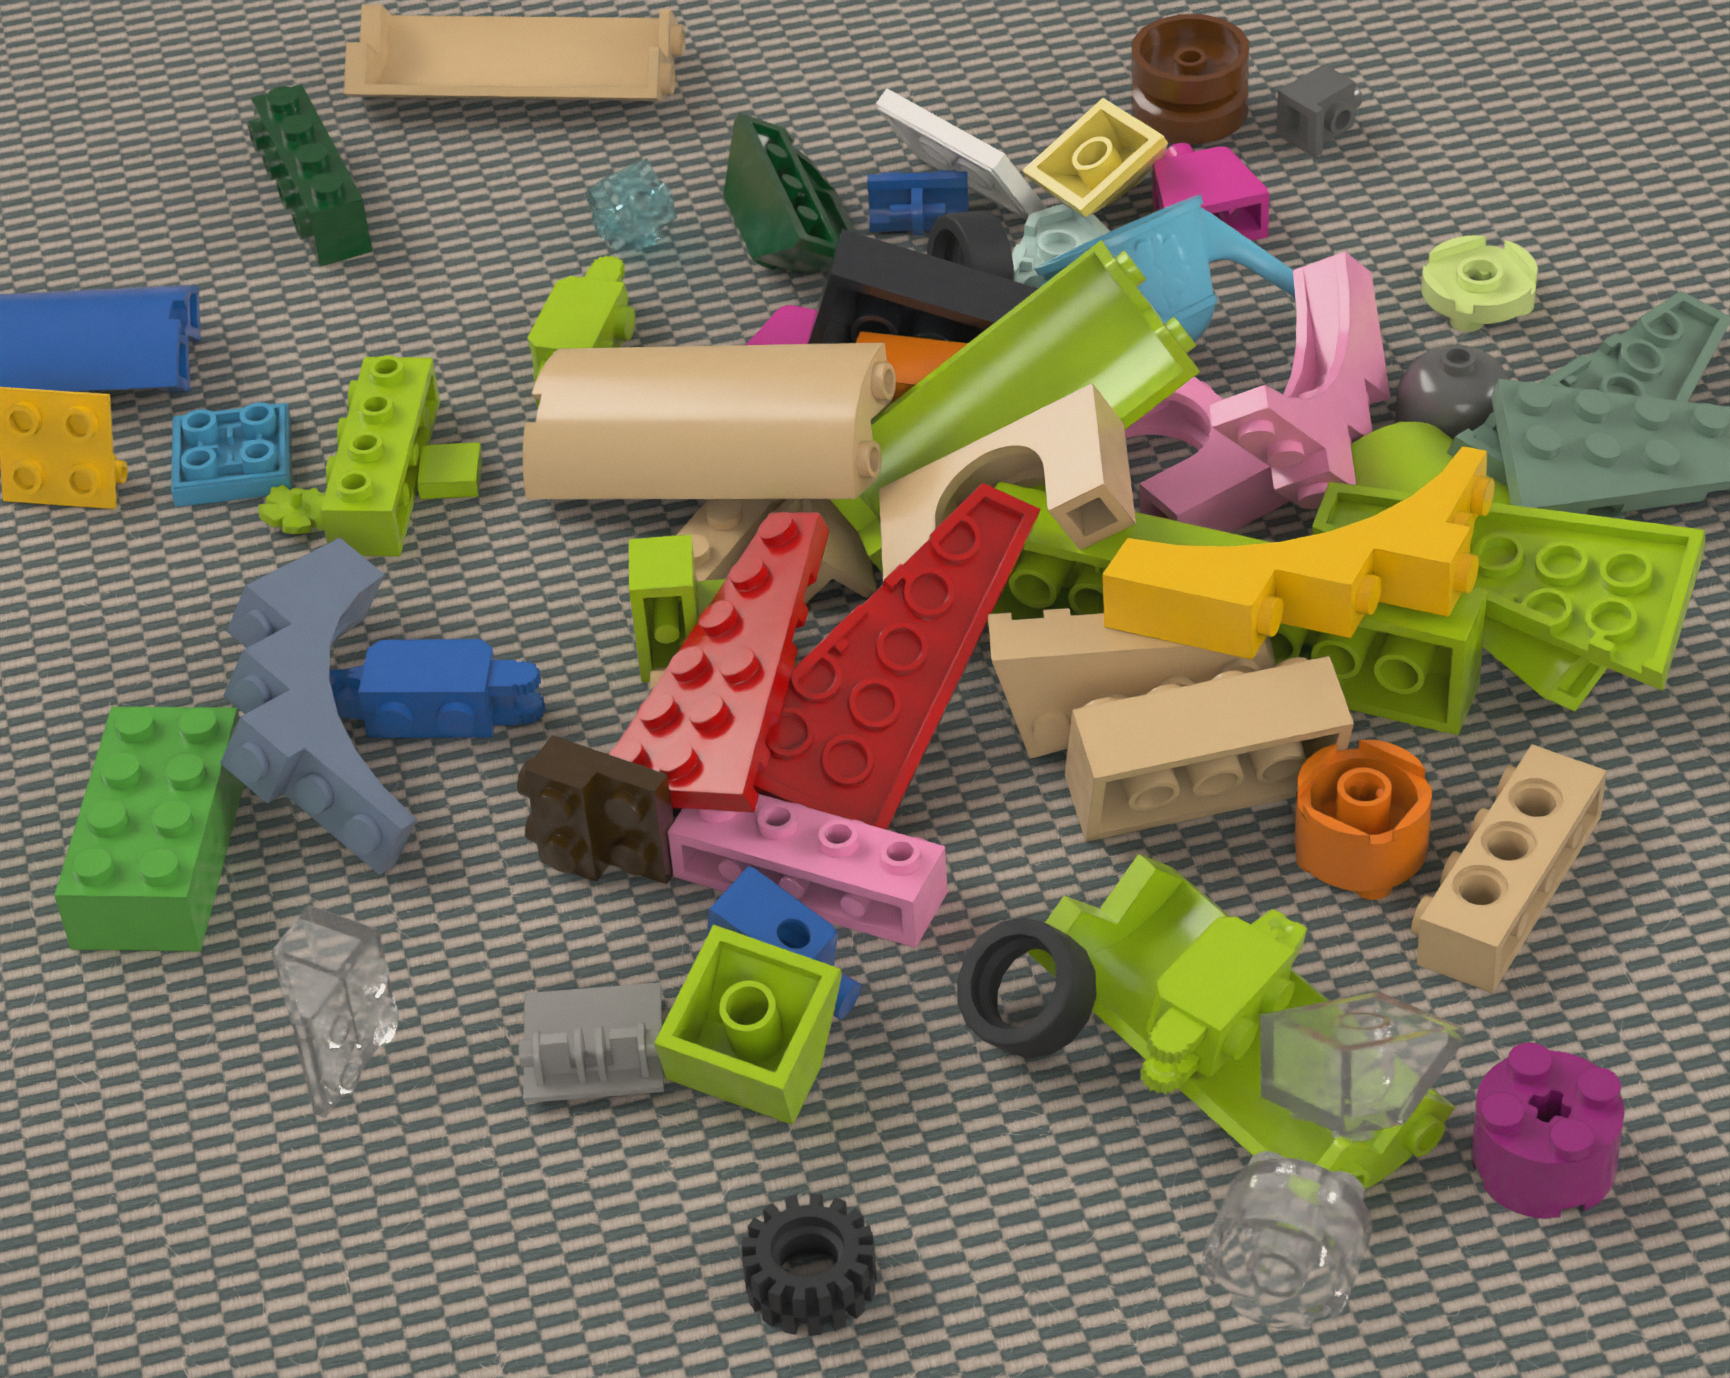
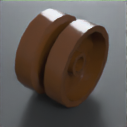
[1131,14,1249,144]

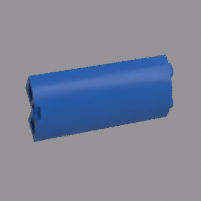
[0,284,201,393]

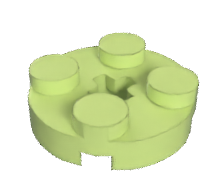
[1421,235,1538,332]

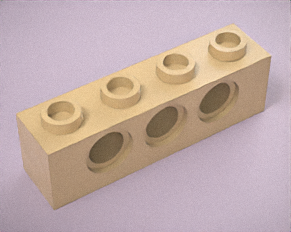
[1411,744,1607,994]

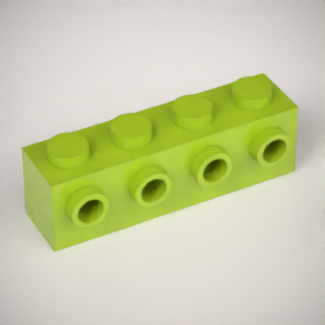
[314,355,440,557]

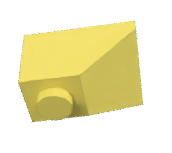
[1022,98,1168,218]

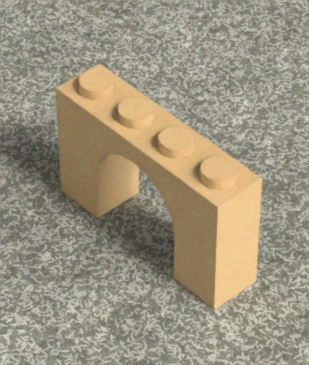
[879,383,1136,581]

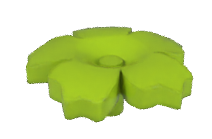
[258,485,324,534]

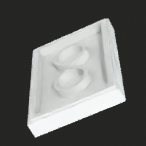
[876,89,1046,220]

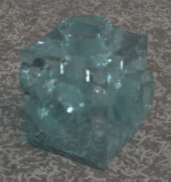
[584,158,678,253]

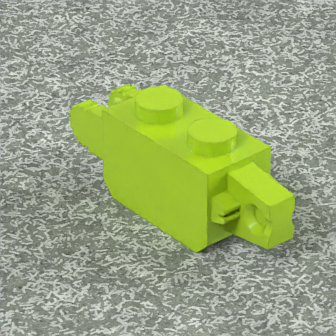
[527,255,635,407]
[1140,909,1307,1095]

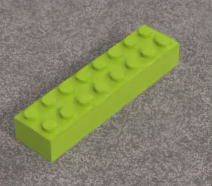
[987,481,1487,736]

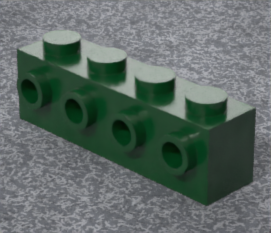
[247,84,373,267]

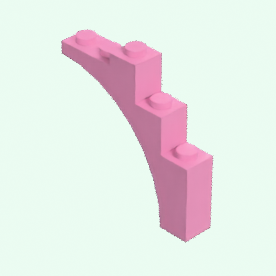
[1209,251,1391,509]

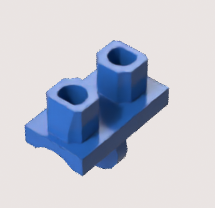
[867,170,969,237]

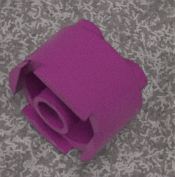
[1471,1042,1625,1219]

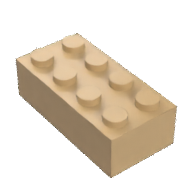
[1065,656,1354,842]

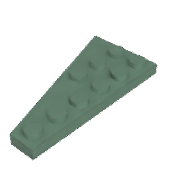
[1447,291,1730,519]
[1491,379,1730,514]

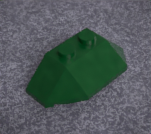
[723,113,857,273]

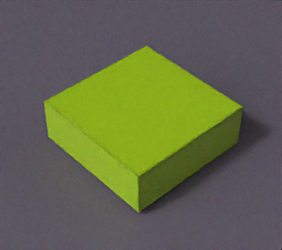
[417,442,483,499]

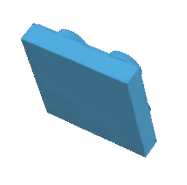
[171,402,292,507]

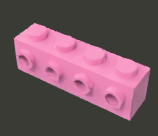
[668,793,948,948]

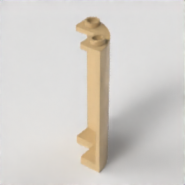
[344,4,686,101]
[523,343,896,499]

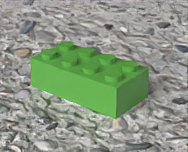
[54,707,245,952]

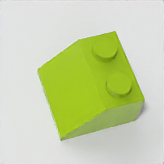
[654,924,842,1125]

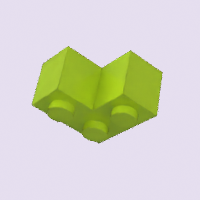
[628,534,726,682]

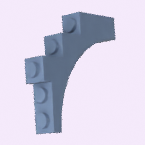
[220,538,417,875]

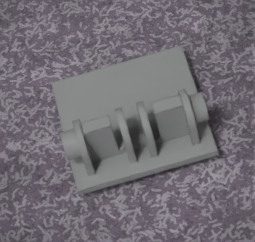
[519,982,664,1103]

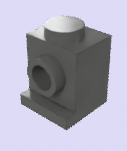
[1277,64,1362,158]

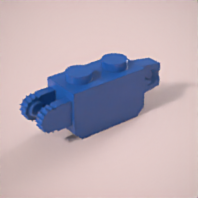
[329,639,546,738]

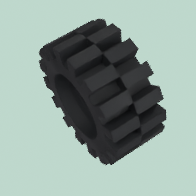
[741,1193,877,1336]

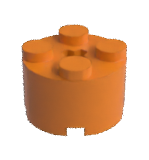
[1294,740,1432,900]

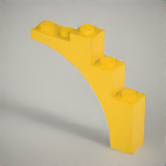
[1102,446,1495,660]

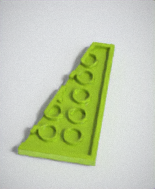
[1312,482,1706,691]

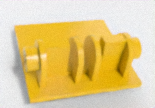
[0,387,128,509]

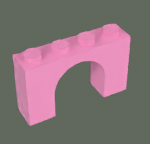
[1125,377,1290,533]

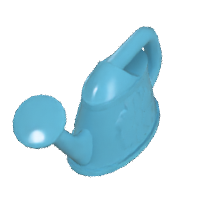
[1034,194,1295,342]

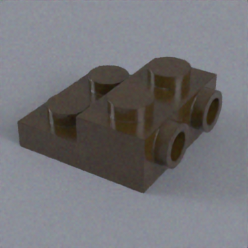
[517,735,674,884]

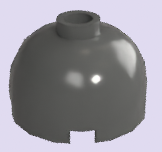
[1395,345,1510,440]

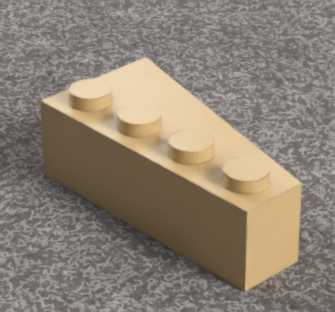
[988,608,1276,759]

